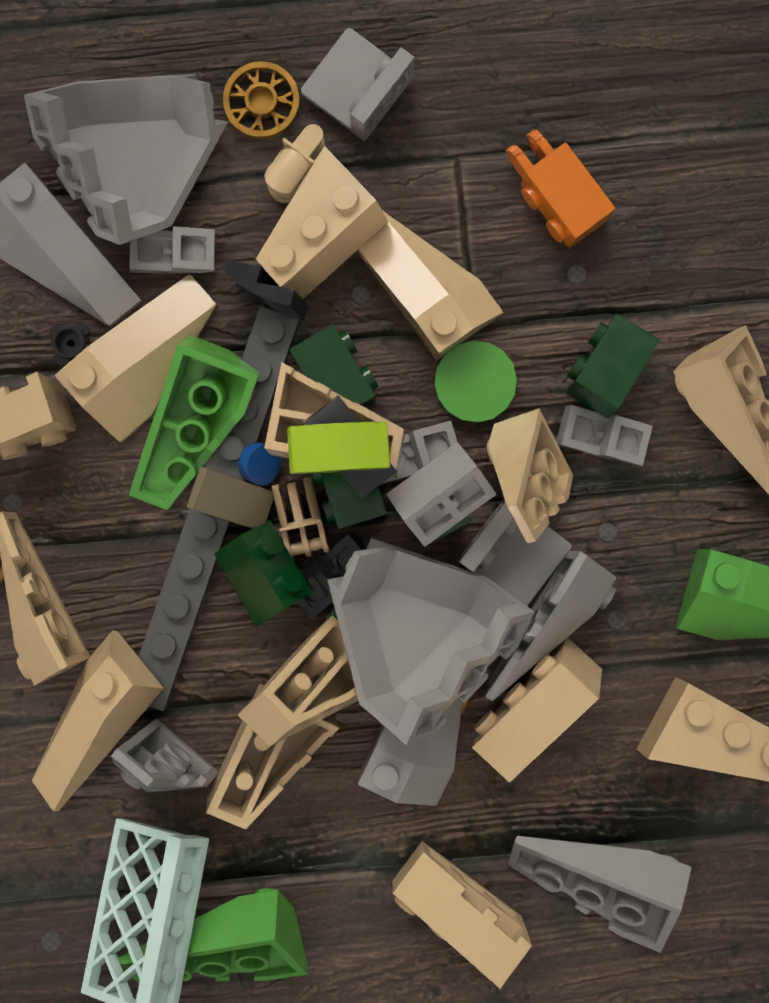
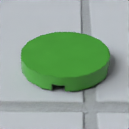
[434,340,517,424]

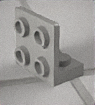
[301,28,415,142]
[457,498,572,606]

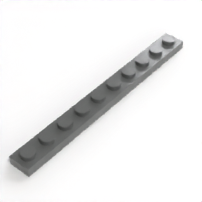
[138,306,300,711]

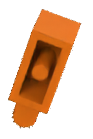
[506,130,616,249]

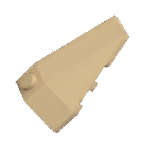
[357,211,503,361]
[54,274,218,443]
[673,325,769,494]
[487,408,573,544]
[0,511,90,686]
[32,630,164,812]

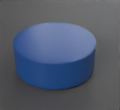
[238,442,281,486]

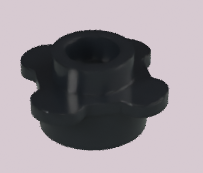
[49,321,90,366]

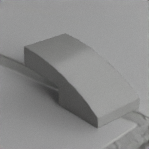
[129,226,215,274]
[556,405,653,466]
[380,421,457,485]

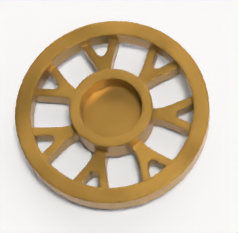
[223,61,300,140]

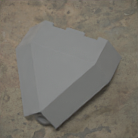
[24,74,228,245]
[327,538,535,745]

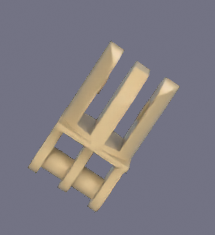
[264,124,325,204]
[271,476,329,560]

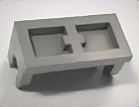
[386,442,496,547]

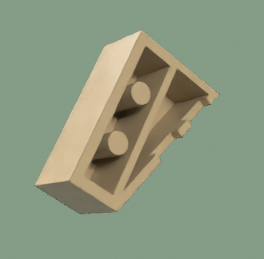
[256,146,388,299]
[264,362,405,478]
[0,372,77,460]
[238,615,359,747]
[472,637,602,783]
[636,677,769,782]
[206,684,340,829]
[392,841,532,989]

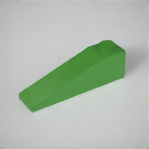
[129,335,260,510]
[675,549,769,640]
[118,888,308,982]

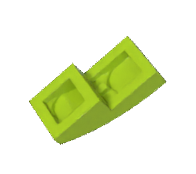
[287,421,390,474]

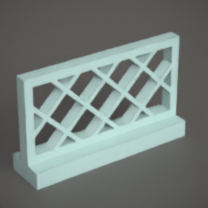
[81,818,209,1003]

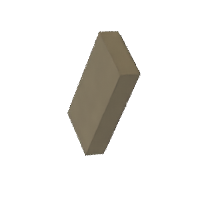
[187,467,274,529]

